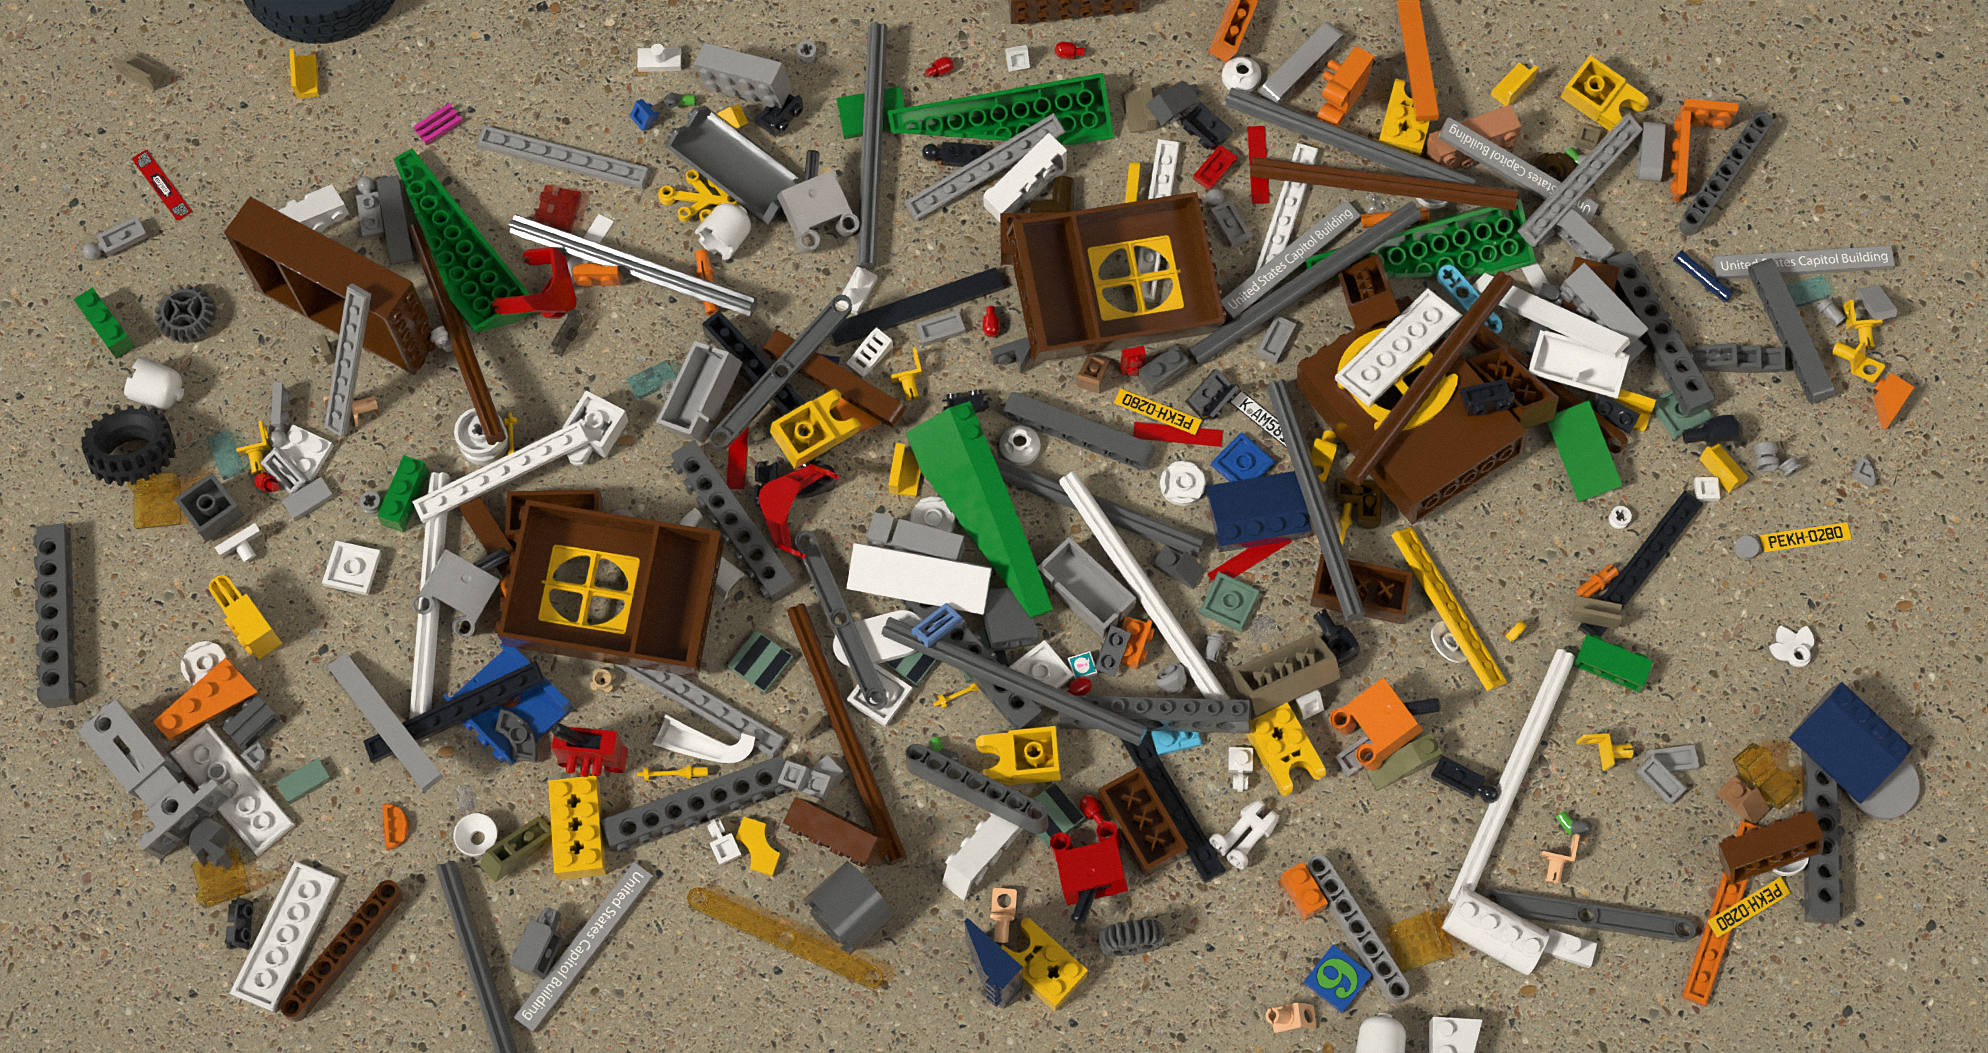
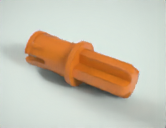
[1576,564,1619,598]

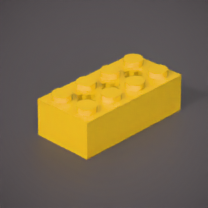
[548,776,606,880]

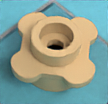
[590,668,616,693]

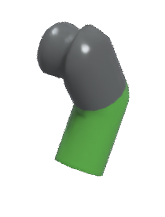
[665,92,696,108]
[929,737,959,762]
[1555,811,1592,836]

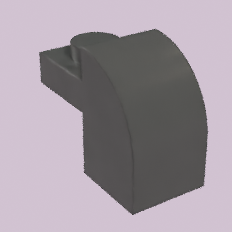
[189,816,234,871]

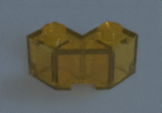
[1732,742,1800,810]

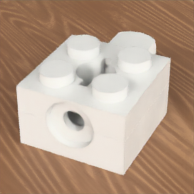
[562,391,628,466]

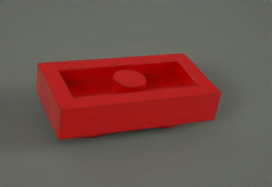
[1193,145,1237,190]
[1120,345,1146,376]

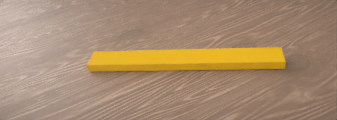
[1391,527,1507,692]

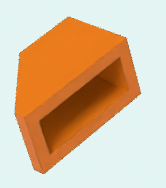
[1873,373,1914,430]

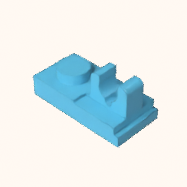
[1151,731,1203,756]

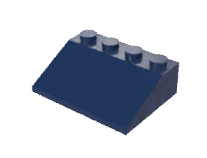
[1205,471,1312,553]
[1789,682,1913,804]
[964,918,1023,1009]

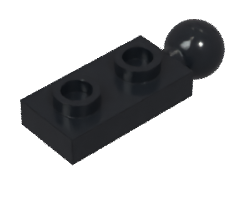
[922,142,986,167]
[1431,755,1500,804]

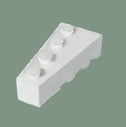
[983,133,1067,222]
[273,184,349,233]
[942,808,1023,901]
[1429,1017,1482,1053]

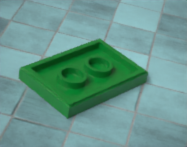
[836,87,905,140]

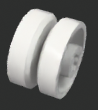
[454,408,509,465]

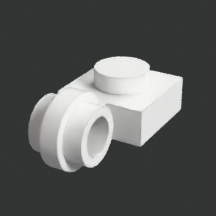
[430,326,453,352]
[1228,747,1253,792]
[707,819,742,866]

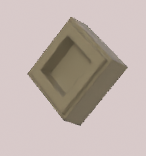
[1574,124,1602,150]
[317,334,335,365]
[799,712,823,741]

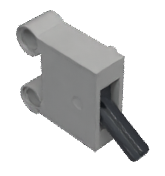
[777,150,859,254]
[411,547,509,638]

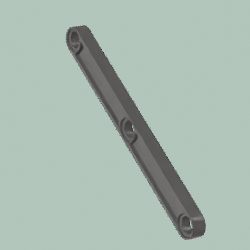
[710,294,852,450]
[795,530,888,710]
[1481,889,1696,942]

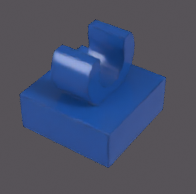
[630,99,659,131]

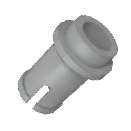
[1817,298,1846,327]
[1203,633,1225,664]

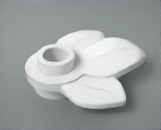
[1769,626,1814,667]

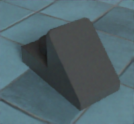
[990,337,1031,374]
[1153,545,1204,589]

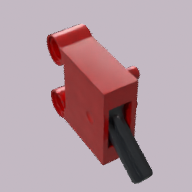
[551,723,628,777]
[1049,821,1128,925]

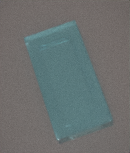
[1787,275,1831,308]
[626,360,676,401]
[207,430,245,480]

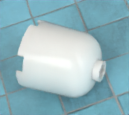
[695,203,751,260]
[124,356,184,410]
[1355,1013,1406,1053]

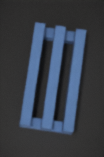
[912,603,962,648]

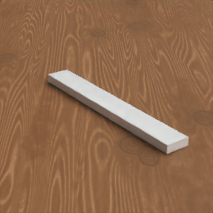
[1132,139,1180,303]
[1254,143,1318,301]
[1472,273,1630,358]
[412,421,590,523]

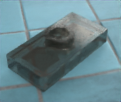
[551,308,583,357]

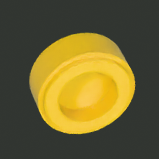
[1505,619,1527,642]

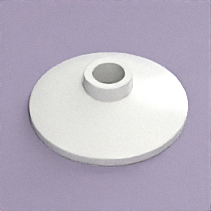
[1431,621,1467,663]

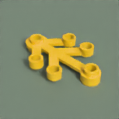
[658,169,743,223]

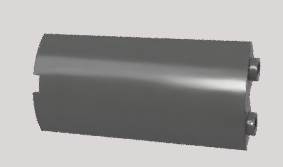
[665,105,804,225]

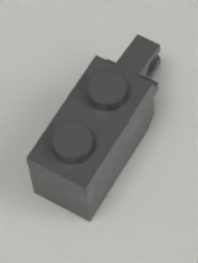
[1146,80,1203,126]
[510,907,562,980]

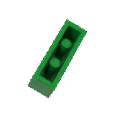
[73,287,135,359]
[377,455,430,532]
[1573,634,1653,693]

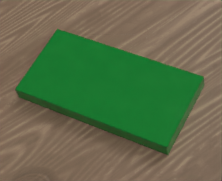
[1547,401,1623,503]

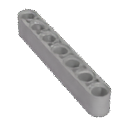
[1307,854,1409,1004]

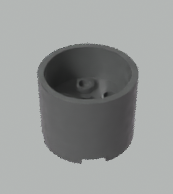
[802,861,894,955]

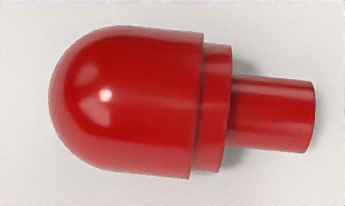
[1055,41,1085,60]
[925,57,954,78]
[982,306,1001,338]
[254,472,280,493]
[1067,676,1092,696]
[1079,795,1106,825]

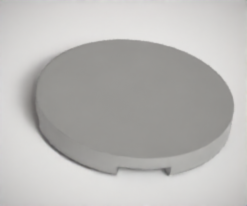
[1847,758,1920,820]

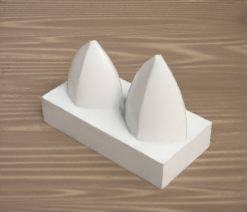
[837,267,877,315]

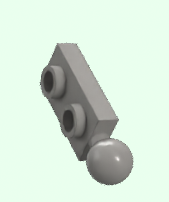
[356,176,386,239]
[1206,188,1251,248]
[83,216,148,260]
[268,382,291,448]

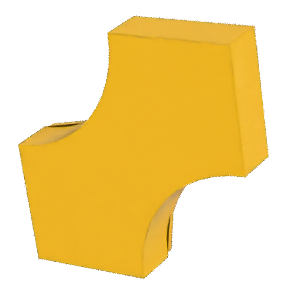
[735,817,781,877]

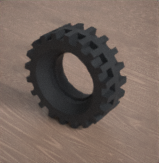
[81,405,176,486]

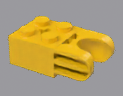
[1560,55,1649,131]
[1379,78,1438,157]
[770,389,862,469]
[209,575,283,659]
[1246,702,1326,797]
[975,726,1061,786]
[1000,917,1088,1012]

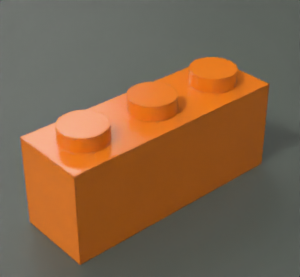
[1208,0,1258,62]

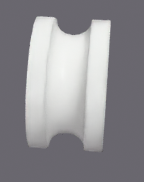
[1609,506,1632,529]

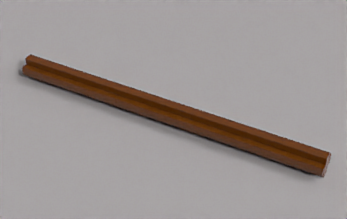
[1250,157,1519,211]
[408,223,506,445]
[1344,271,1514,485]
[787,603,907,866]

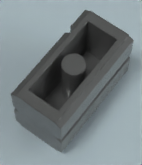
[1138,345,1189,395]
[222,695,281,751]

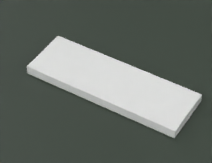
[1335,289,1462,407]
[847,542,992,614]
[170,723,295,856]
[230,861,339,1013]

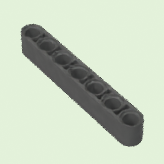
[1679,112,1772,236]
[1748,258,1835,404]
[1002,392,1156,470]
[905,744,1048,834]

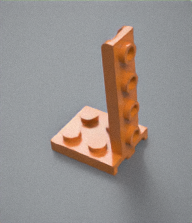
[1670,98,1738,202]

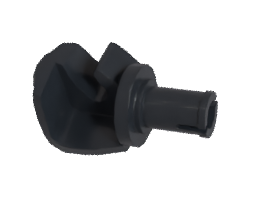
[1682,415,1743,448]
[1313,609,1360,668]

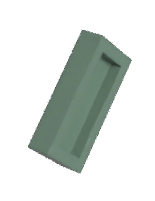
[277,758,332,804]

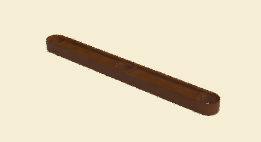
[1470,324,1628,454]

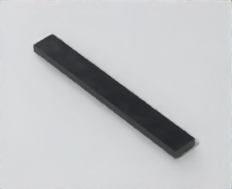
[831,267,1004,347]
[1578,490,1704,637]
[363,661,546,764]
[1119,734,1226,884]

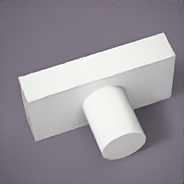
[637,44,682,72]
[214,523,262,563]
[1542,929,1597,968]

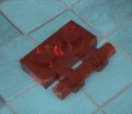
[534,185,582,233]

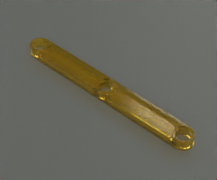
[687,887,884,990]

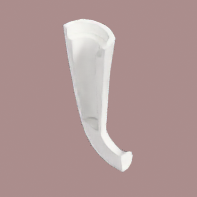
[680,508,748,599]
[653,714,756,763]

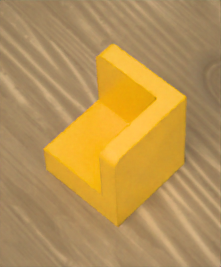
[717,104,748,129]

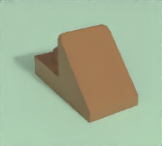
[1077,354,1110,393]
[1717,776,1769,825]

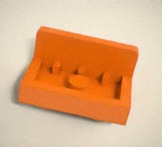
[573,264,621,286]

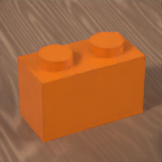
[1280,862,1328,921]

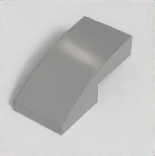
[777,760,834,801]

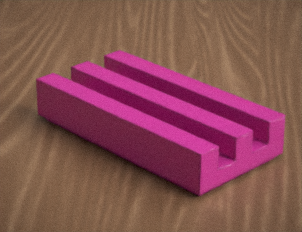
[413,103,463,145]

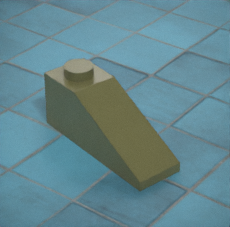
[1366,733,1443,791]
[480,816,552,883]

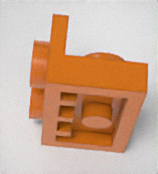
[1120,616,1155,669]

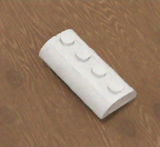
[1528,330,1630,399]
[1441,885,1550,975]

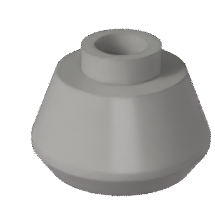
[1156,664,1187,694]

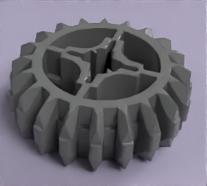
[155,284,217,344]
[1099,919,1165,957]

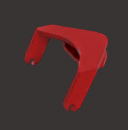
[492,247,577,319]
[759,464,841,559]

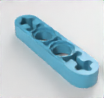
[1437,265,1502,335]

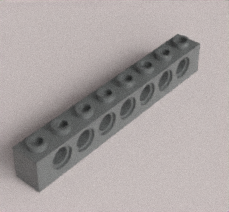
[1604,250,1715,418]
[671,440,796,603]
[33,523,76,708]
[901,599,1043,730]
[1058,696,1252,734]
[1801,749,1843,924]
[601,755,790,853]

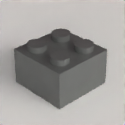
[174,473,245,542]

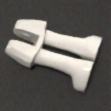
[1209,799,1280,870]

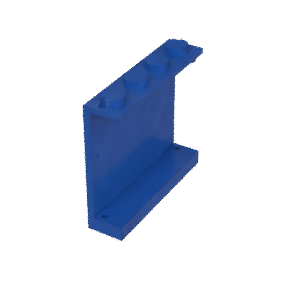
[444,643,573,766]

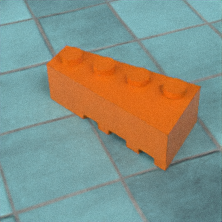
[153,658,261,741]

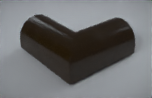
[1030,176,1075,213]
[1333,479,1382,529]

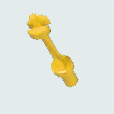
[503,412,517,455]
[1338,503,1353,546]
[933,683,980,708]
[637,765,709,781]

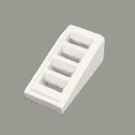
[846,328,893,378]

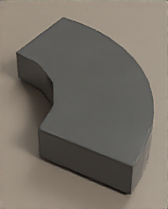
[495,709,538,763]

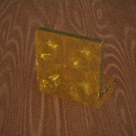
[127,472,181,529]
[192,848,251,909]
[1387,910,1455,973]

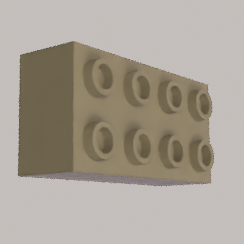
[1231,632,1341,716]

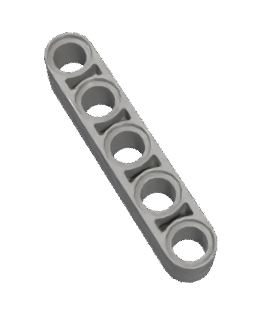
[1259,21,1345,105]

